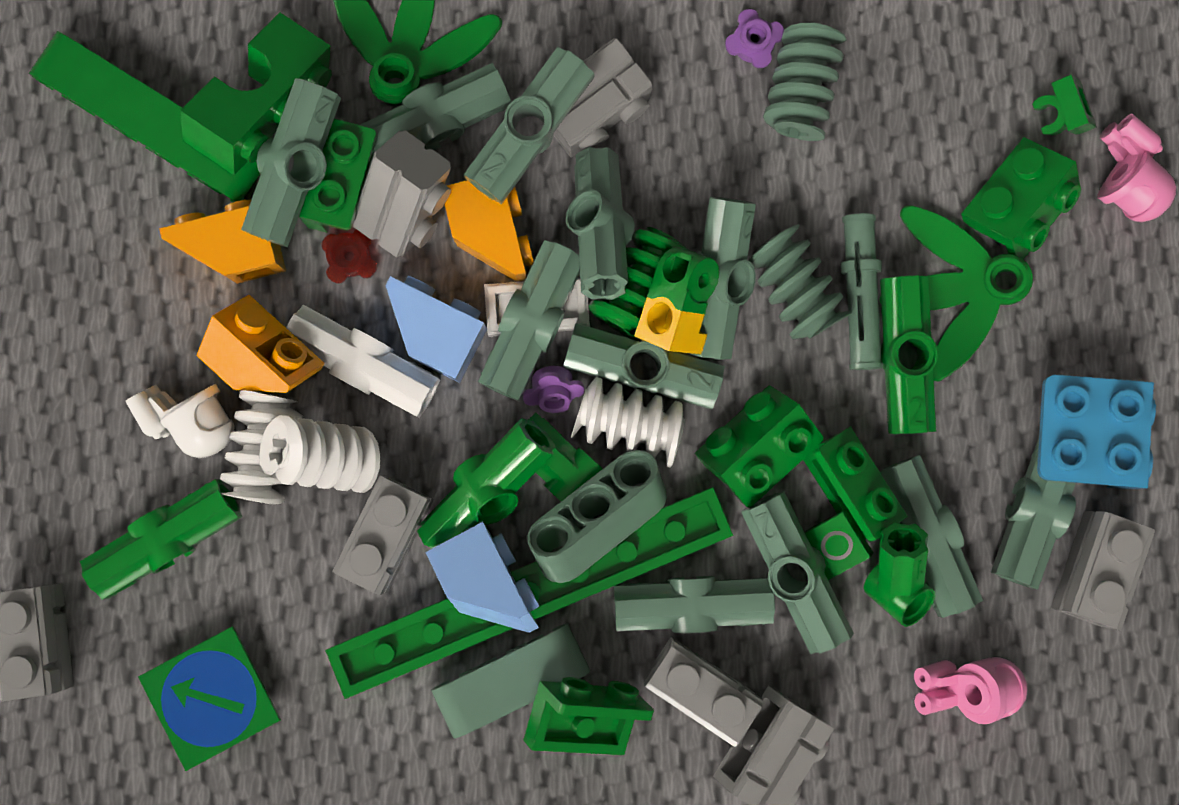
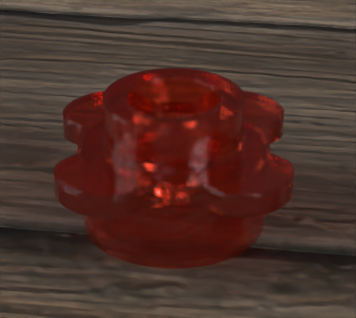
[322,229,377,284]

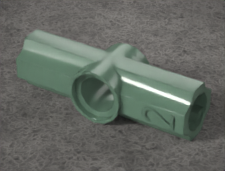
[464,47,595,205]
[361,63,511,163]
[241,78,341,247]
[565,147,635,300]
[689,197,756,360]
[478,240,580,402]
[563,323,725,410]
[991,437,1076,590]
[879,455,983,618]
[741,491,854,654]
[614,576,775,633]

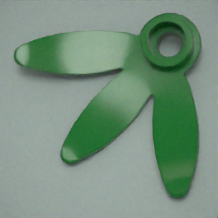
[333,0,502,104]
[879,205,1033,381]

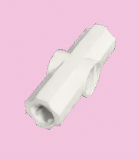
[286,305,440,418]

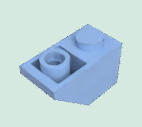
[385,276,487,383]
[425,522,539,633]

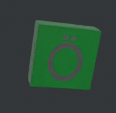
[804,509,874,580]

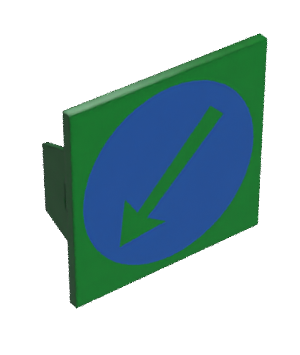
[138,626,281,771]

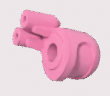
[1097,114,1176,222]
[914,657,1028,724]

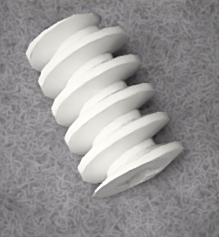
[571,376,685,468]
[220,390,303,505]
[259,415,380,493]

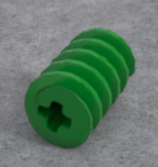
[588,227,689,341]

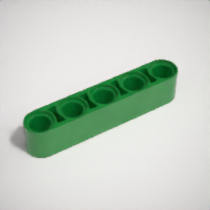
[28,31,260,202]

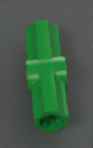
[880,275,939,434]
[417,418,555,549]
[80,479,242,600]

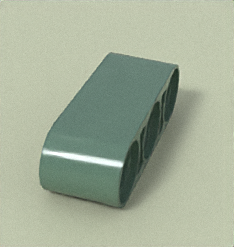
[527,450,667,583]
[431,623,591,739]

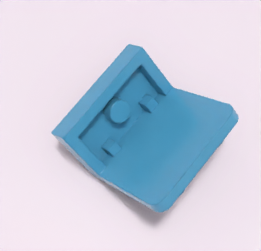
[1037,375,1156,489]

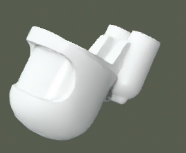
[125,384,234,458]

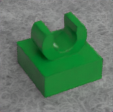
[1032,74,1097,136]

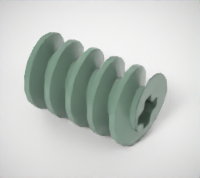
[763,23,847,141]
[748,224,853,340]

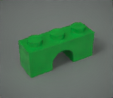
[180,12,332,175]

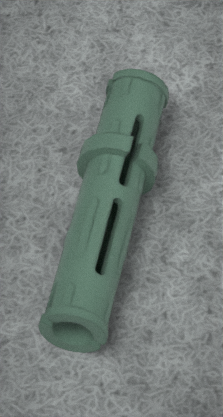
[841,213,883,370]

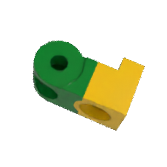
[634,247,719,354]

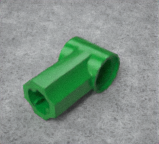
[528,412,603,501]
[863,522,936,627]

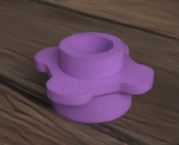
[725,9,784,68]
[523,366,584,413]

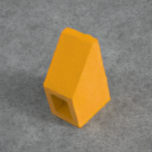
[445,180,534,282]
[159,200,286,284]
[196,295,325,393]

